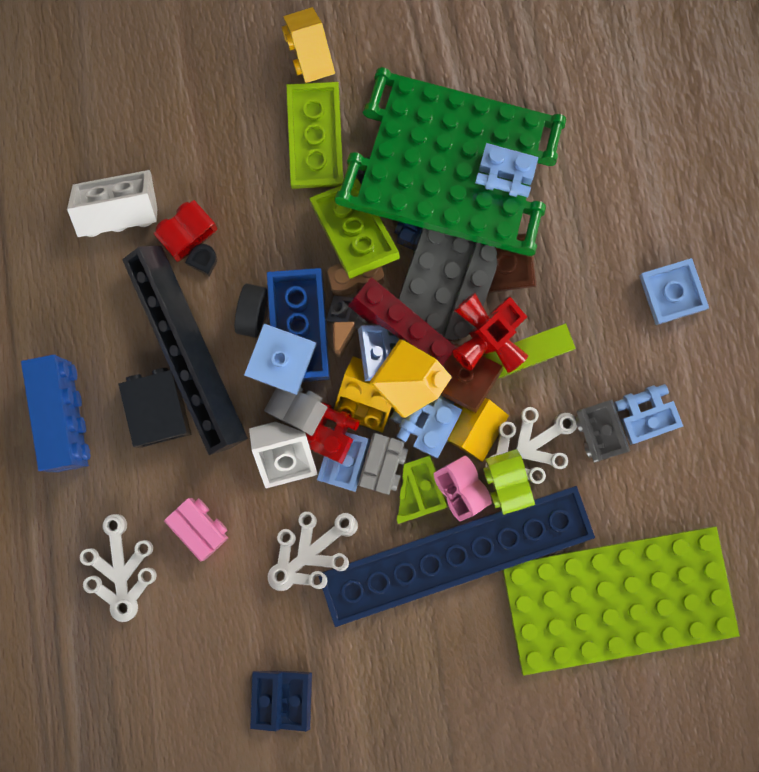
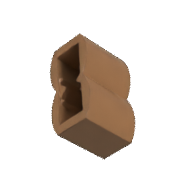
[327,263,384,296]

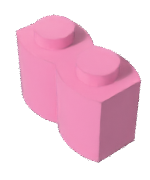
[434,455,492,522]

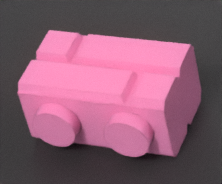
[164,498,228,562]

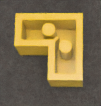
[281,7,335,83]

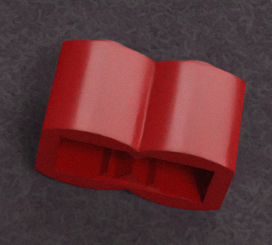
[153,200,218,262]

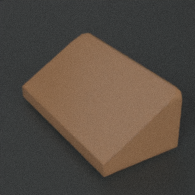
[333,322,356,358]

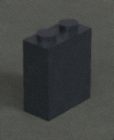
[118,368,192,448]

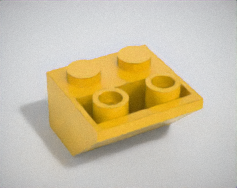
[334,356,392,433]

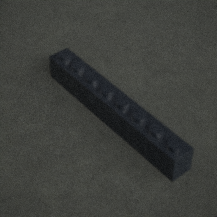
[122,246,248,455]

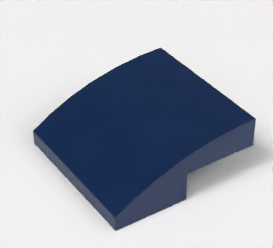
[250,671,312,732]

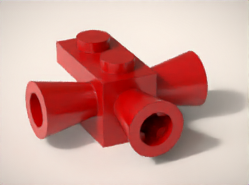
[452,293,529,373]

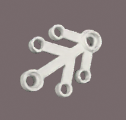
[485,407,577,484]
[268,512,358,591]
[80,514,157,622]

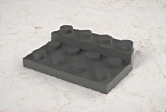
[398,228,497,341]

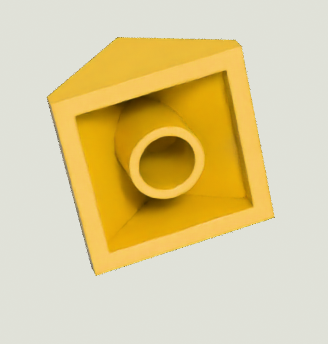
[447,398,509,462]

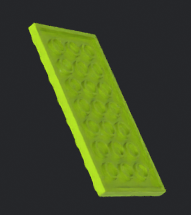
[502,526,740,676]

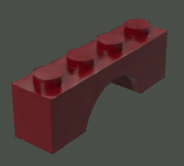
[348,277,457,366]

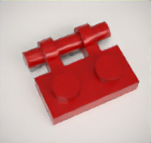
[306,402,360,464]

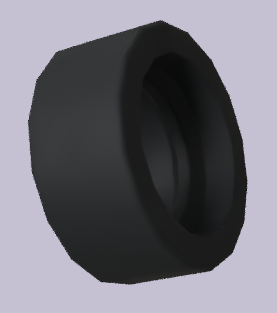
[234,283,268,338]

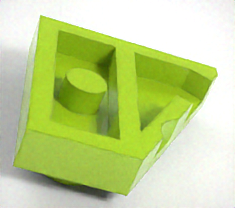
[397,455,448,524]

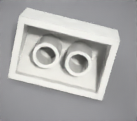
[67,170,158,237]

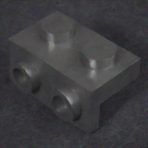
[575,400,630,463]

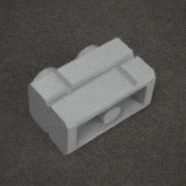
[358,433,408,495]

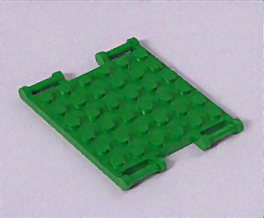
[334,67,566,256]

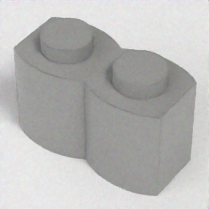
[264,387,328,436]

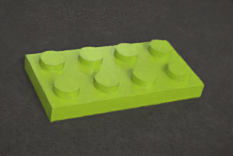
[286,82,343,189]
[309,179,400,279]

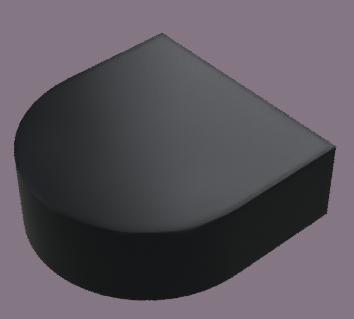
[185,244,217,276]

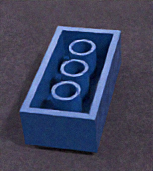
[267,268,330,382]
[21,355,91,473]

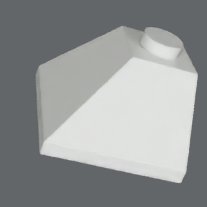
[249,422,318,488]

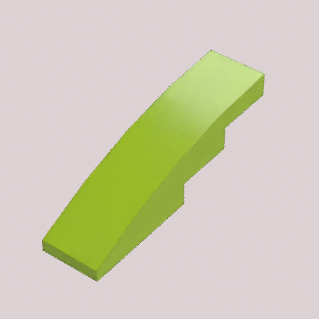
[482,323,576,379]

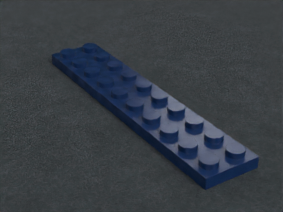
[318,486,595,627]

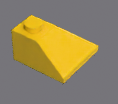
[369,339,452,418]

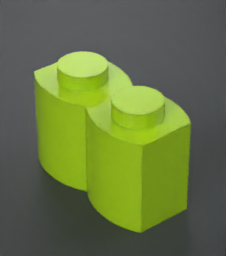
[483,449,535,515]

